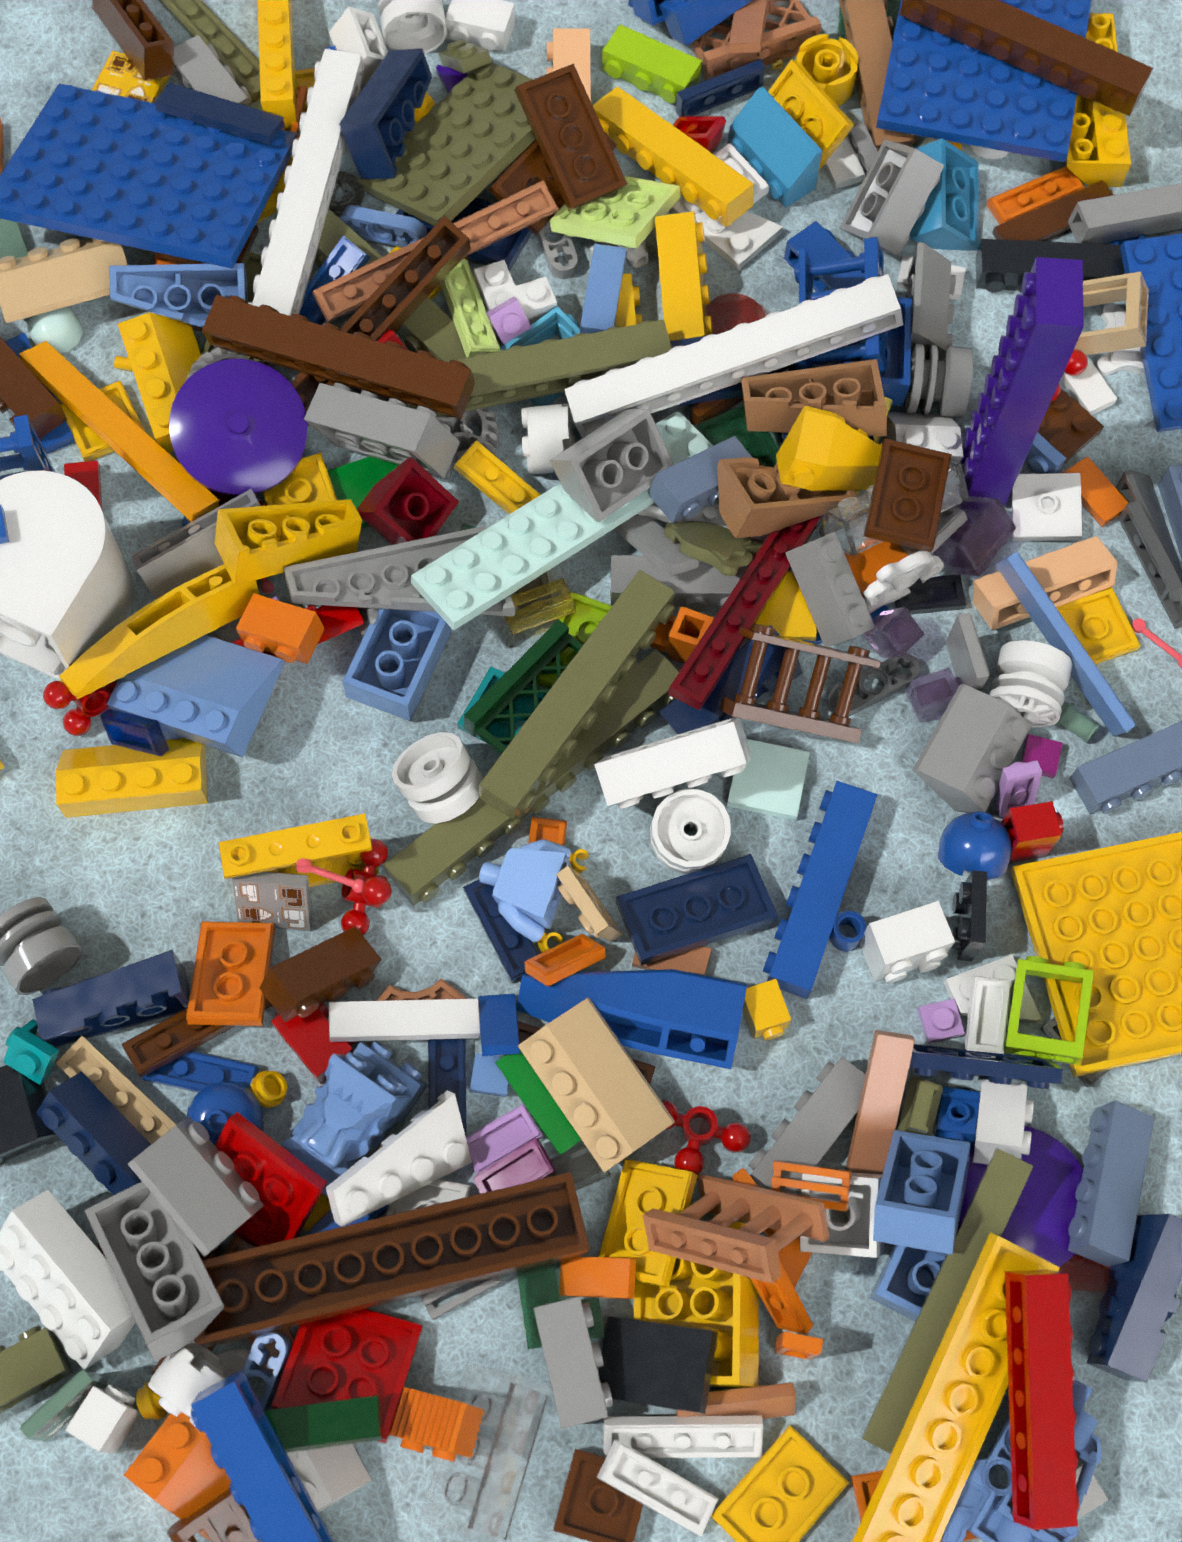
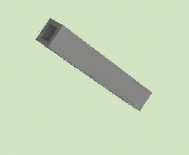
[1068,183,1182,244]

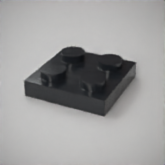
[952,870,987,961]

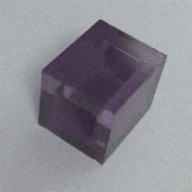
[863,607,925,658]
[906,667,962,723]

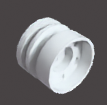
[378,0,447,54]
[989,640,1073,727]

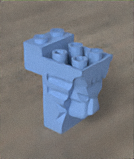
[281,1041,428,1197]

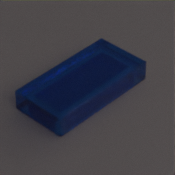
[100,709,169,756]

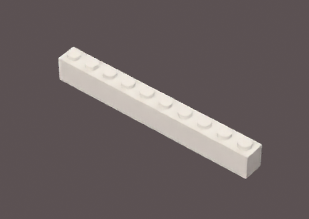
[248,49,365,316]
[564,274,903,438]

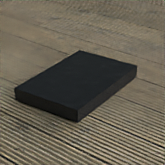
[598,1316,718,1414]

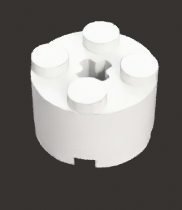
[521,404,576,474]
[148,1341,236,1433]

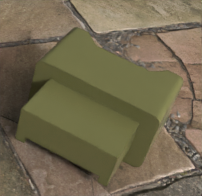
[895,1077,943,1136]

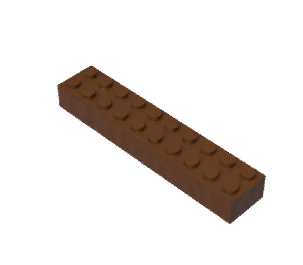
[197,1172,590,1348]

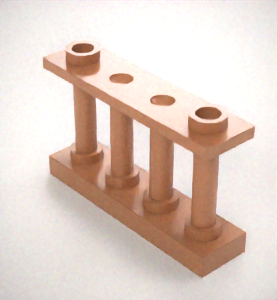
[643,1174,829,1283]

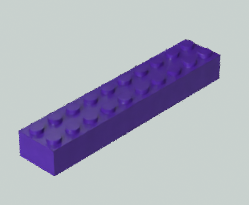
[958,257,1084,509]

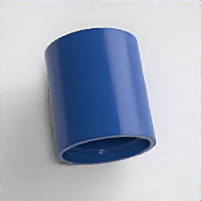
[829,911,866,952]

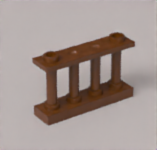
[719,624,881,743]

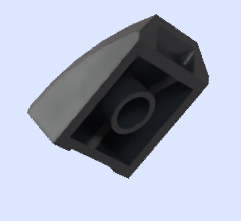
[0,1065,61,1165]

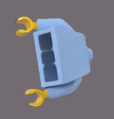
[479,839,589,953]

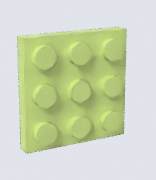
[550,176,681,248]

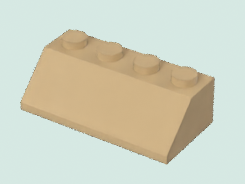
[0,238,129,323]
[518,998,675,1173]

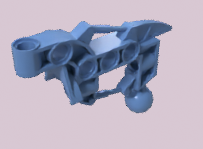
[941,1379,1102,1542]

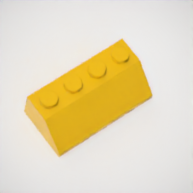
[117,313,201,453]
[56,738,208,818]

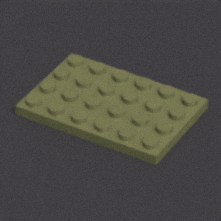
[357,62,536,226]

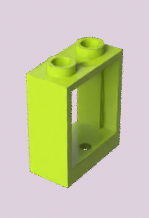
[1005,956,1094,1065]

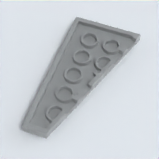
[283,526,515,617]

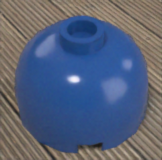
[938,811,1012,879]
[187,1081,264,1146]

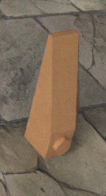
[717,457,860,539]

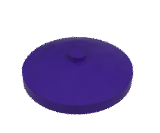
[169,359,307,497]
[957,1126,1083,1267]

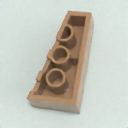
[741,359,887,436]

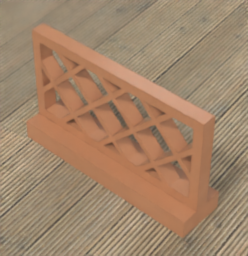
[689,0,821,81]

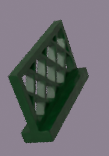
[464,619,621,755]

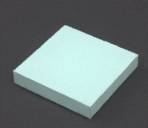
[727,739,810,821]

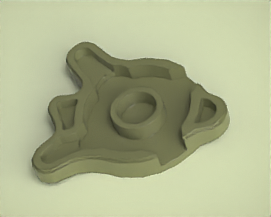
[664,521,763,576]

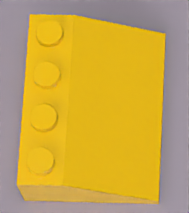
[634,1222,759,1388]

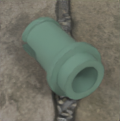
[1056,701,1099,743]

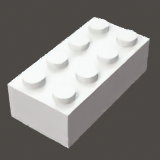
[594,717,752,809]
[0,1190,136,1370]

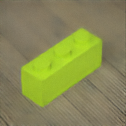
[602,24,702,103]

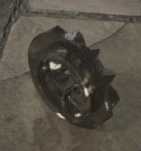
[329,171,365,217]

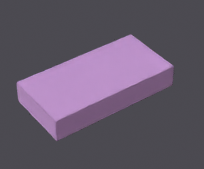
[466,1104,543,1174]

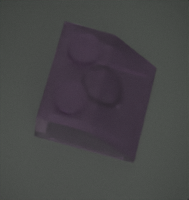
[931,495,1016,576]

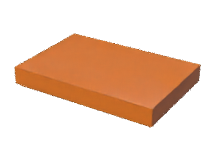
[186,921,276,1026]

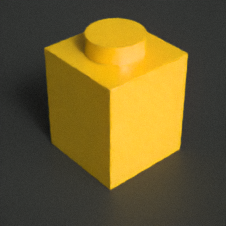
[743,979,791,1041]

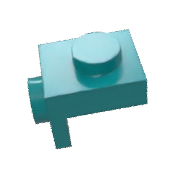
[3,1019,59,1085]

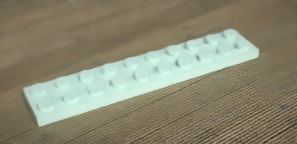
[411,410,713,631]

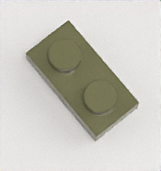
[439,40,492,73]

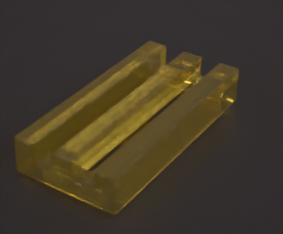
[504,578,576,635]

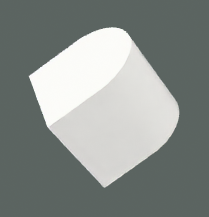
[0,471,134,681]

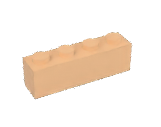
[547,28,591,101]
[973,536,1118,631]

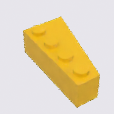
[655,211,713,341]
[214,499,362,586]

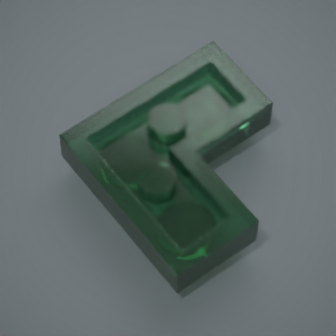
[517,1264,605,1350]

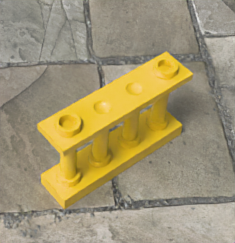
[218,813,379,887]

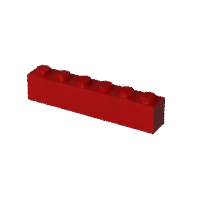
[1005,1270,1080,1530]

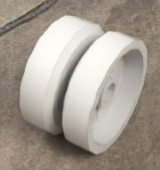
[391,732,484,824]
[650,789,731,874]

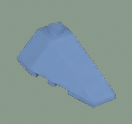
[109,263,248,328]

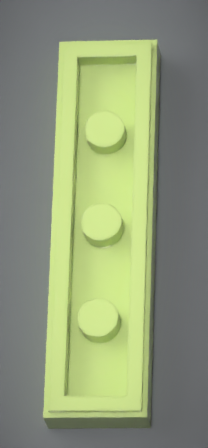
[440,259,501,357]

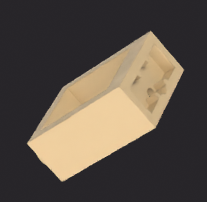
[1074,271,1149,355]

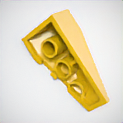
[776,405,882,491]

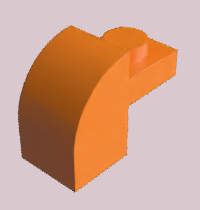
[650,606,714,663]

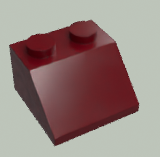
[357,457,459,545]

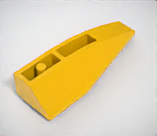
[1066,13,1131,187]
[59,564,259,699]

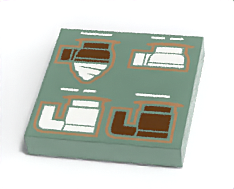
[19,1370,108,1442]

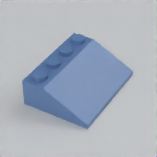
[107,635,285,758]

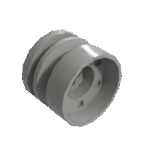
[904,343,973,418]
[0,897,83,995]

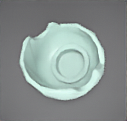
[28,307,83,354]

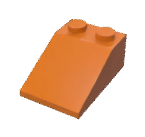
[124,1412,250,1542]

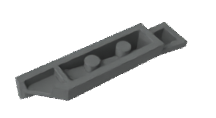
[1116,470,1182,629]

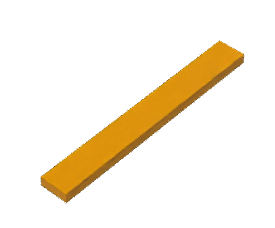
[19,341,219,522]

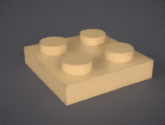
[556,866,623,942]

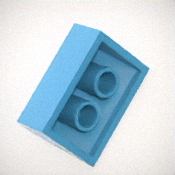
[727,86,822,208]
[910,138,979,251]

